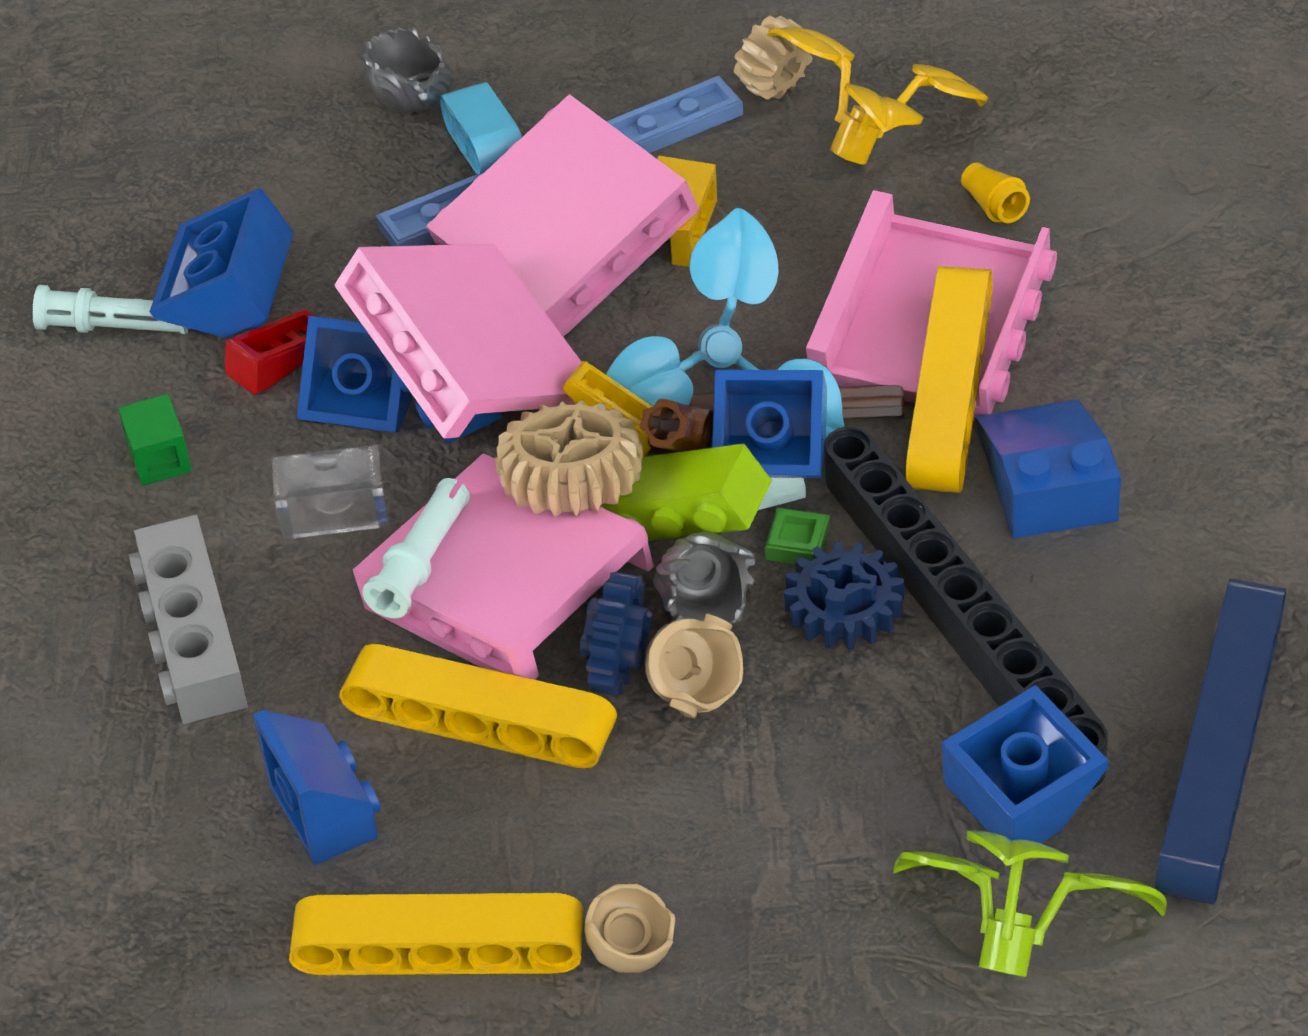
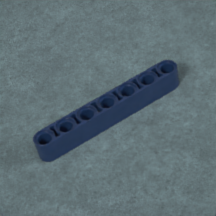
[1155,578,1286,905]

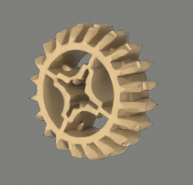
[495,400,643,517]

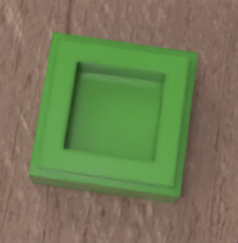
[765,508,830,564]

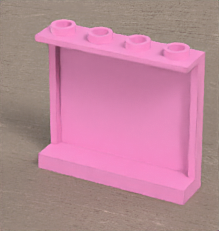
[426,94,699,337]
[806,190,1057,418]
[334,244,582,439]
[353,453,654,680]

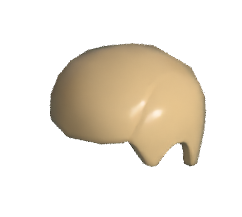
[584,884,675,973]

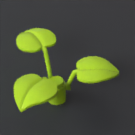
[893,831,1167,977]

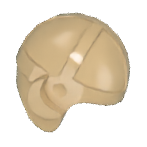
[645,614,743,719]

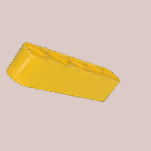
[906,266,993,493]
[339,644,617,769]
[289,893,584,975]

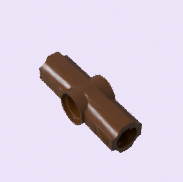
[640,399,713,452]

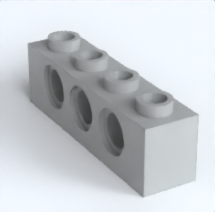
[128,514,248,724]

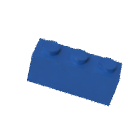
[149,188,294,338]

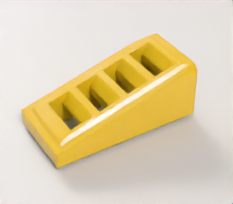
[562,361,653,457]

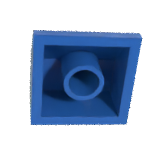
[296,316,413,432]
[712,370,827,478]
[942,685,1108,843]
[253,710,381,865]

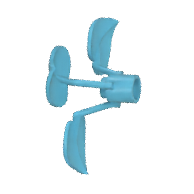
[606,208,844,438]

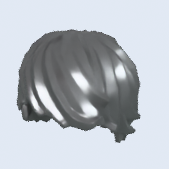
[360,27,452,115]
[653,532,755,624]

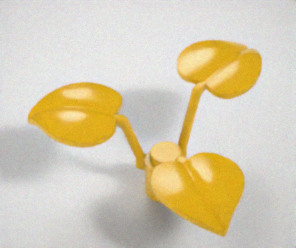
[766,27,989,165]

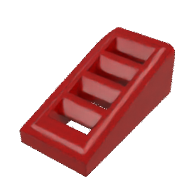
[225,309,315,395]

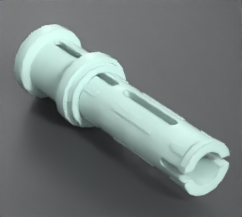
[33,285,189,334]
[362,478,470,619]

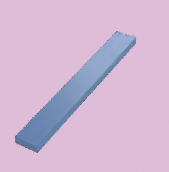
[376,76,743,246]

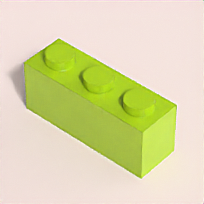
[600,444,772,541]

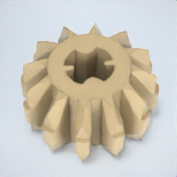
[734,16,813,100]

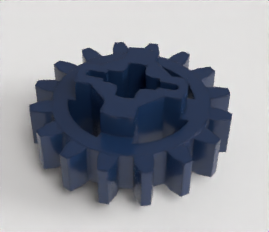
[784,541,904,649]
[580,571,652,696]

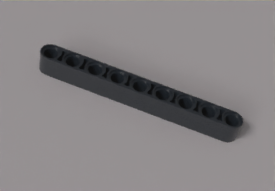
[825,426,1108,789]

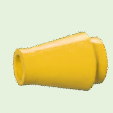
[961,162,1030,224]

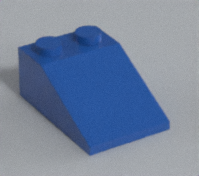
[975,399,1121,539]

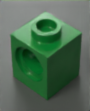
[118,393,192,486]

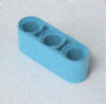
[439,82,522,176]

